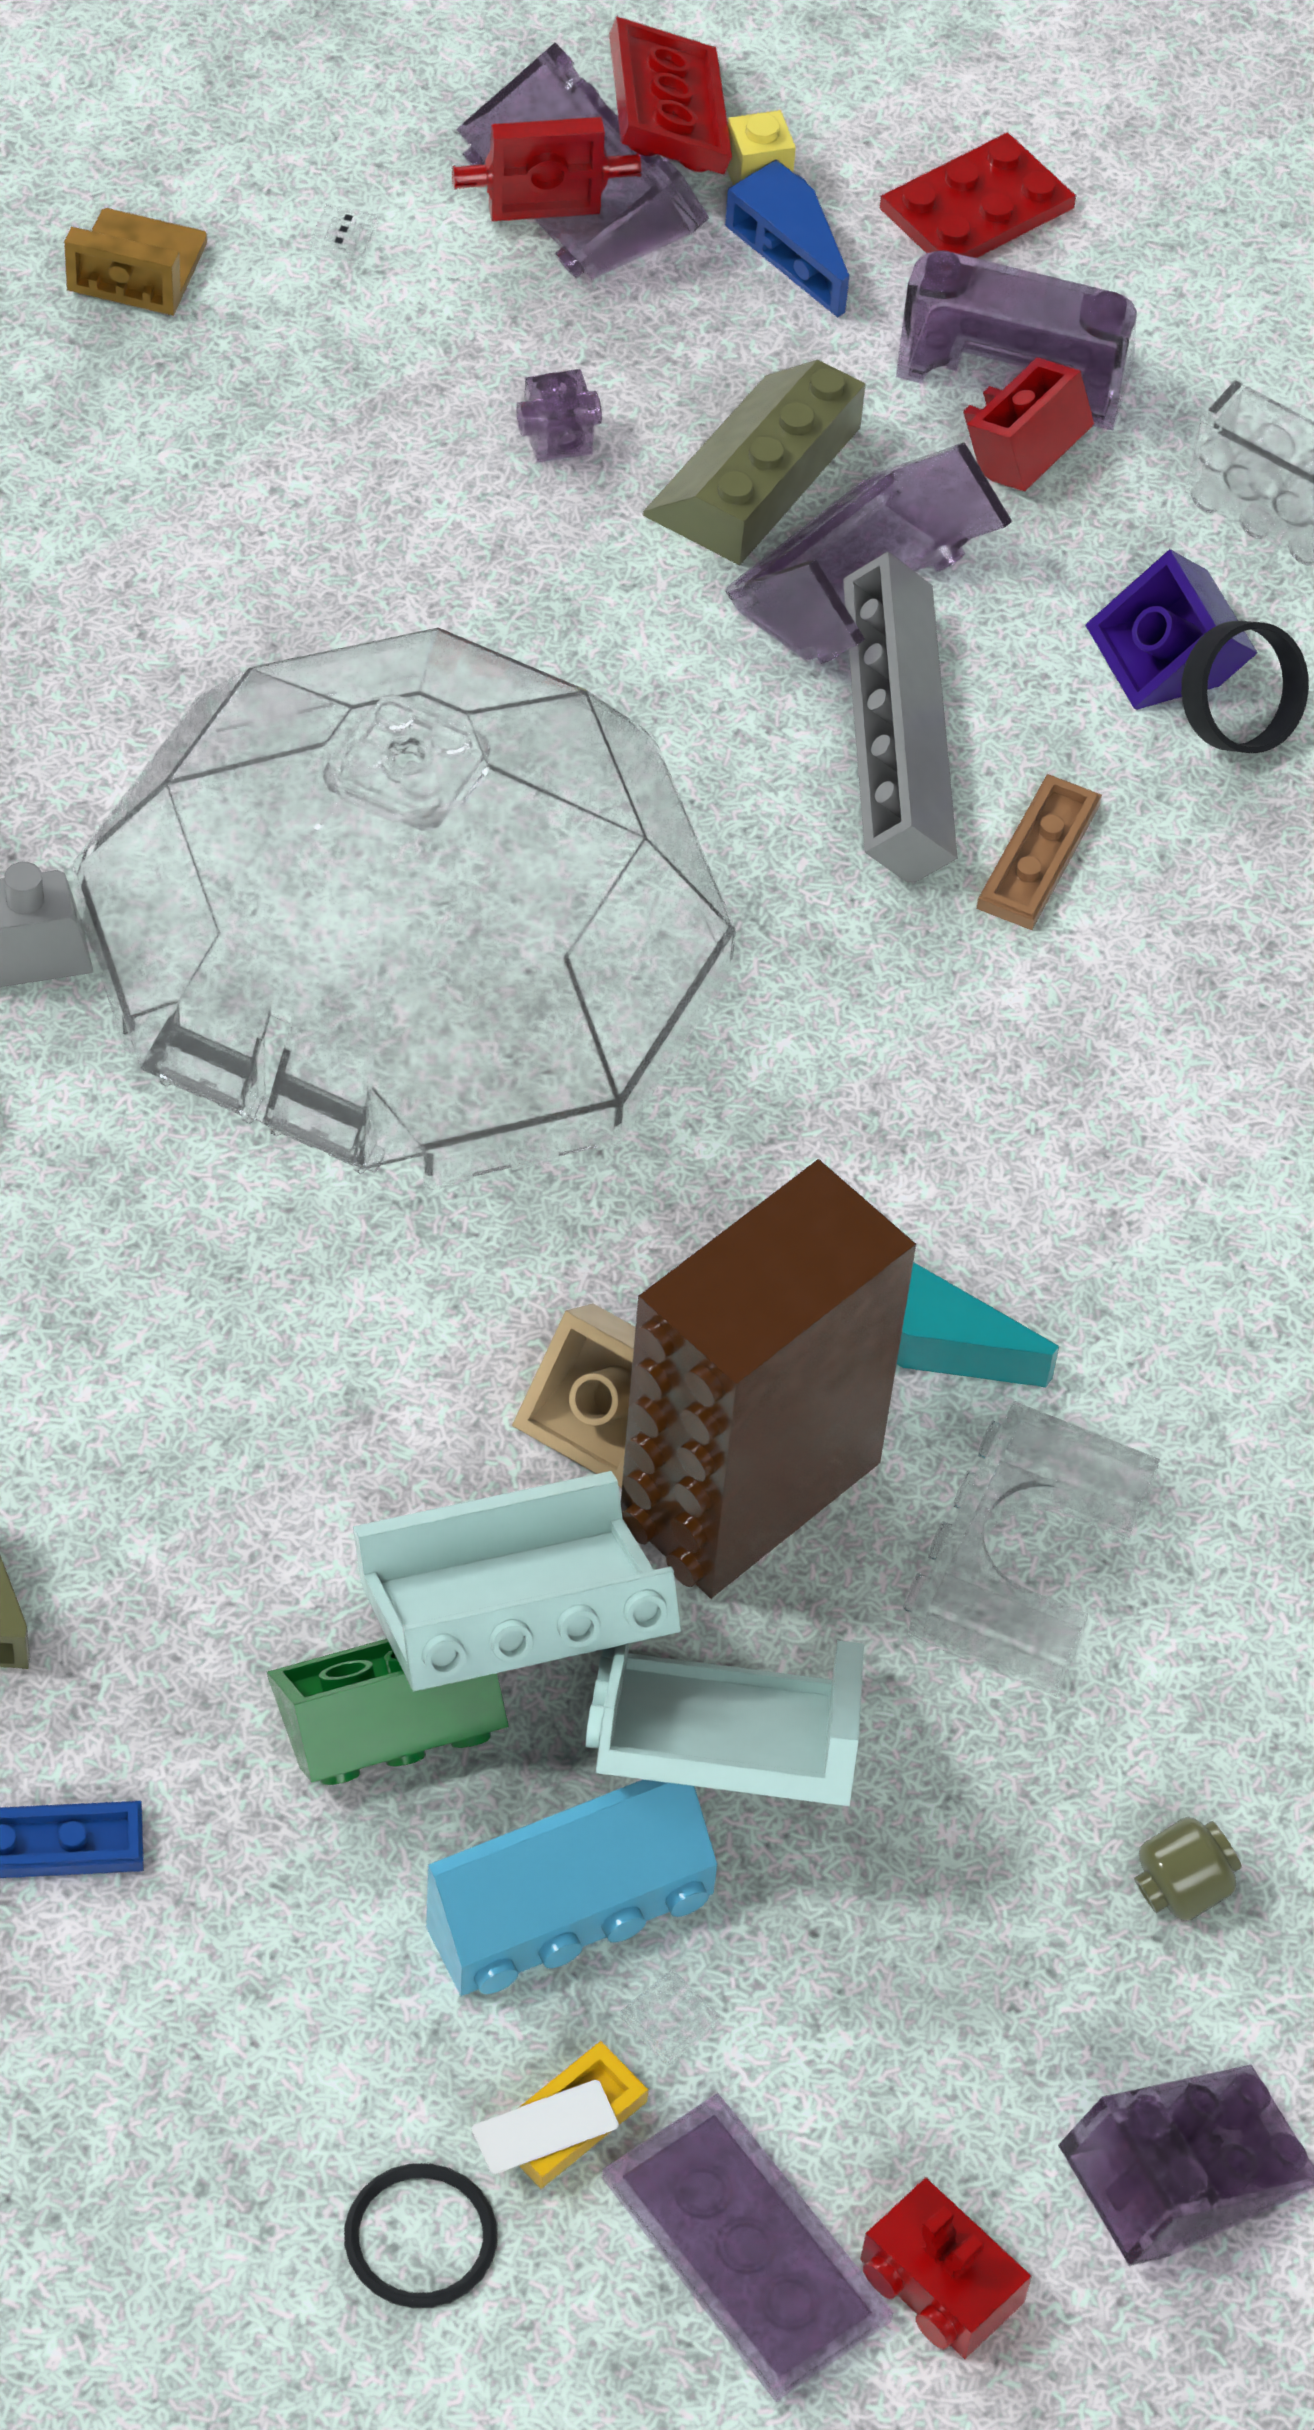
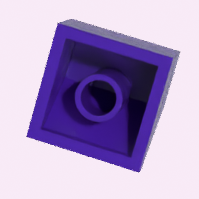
[1085,549,1258,710]

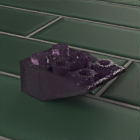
[1058,2064,1314,2266]

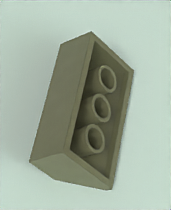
[643,359,866,566]

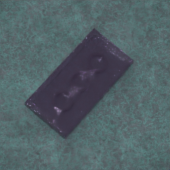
[602,2093,894,2402]

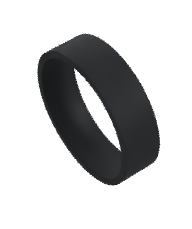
[1181,621,1309,753]

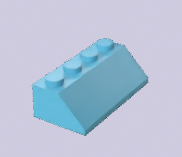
[426,1779,717,1997]

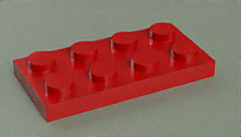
[609,16,732,175]

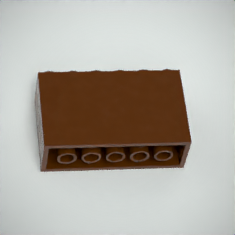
[621,1159,916,1599]

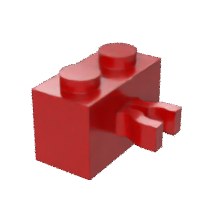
[963,357,1094,492]
[860,2177,1032,2359]

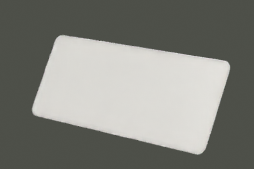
[472,2080,619,2174]

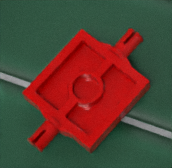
[452,117,642,222]

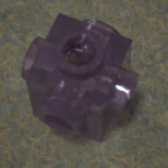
[516,369,602,463]

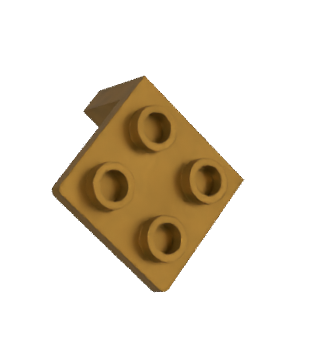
[64,208,207,316]

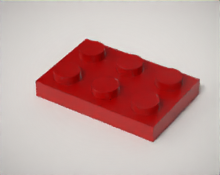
[879,132,1076,273]

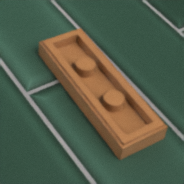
[976,774,1102,930]

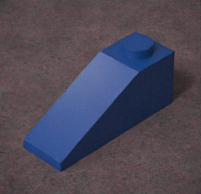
[725,159,850,318]

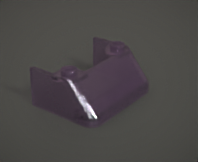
[725,442,1013,664]

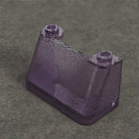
[456,42,709,280]
[896,251,1137,431]

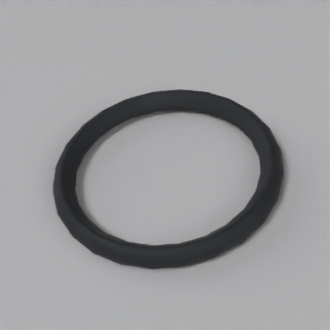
[344,2163,497,2308]

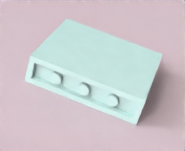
[353,1471,681,1692]
[585,1640,864,1807]

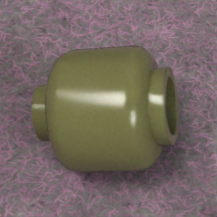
[1134,1817,1242,1921]

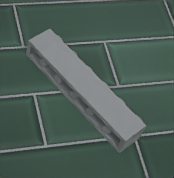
[843,551,958,882]

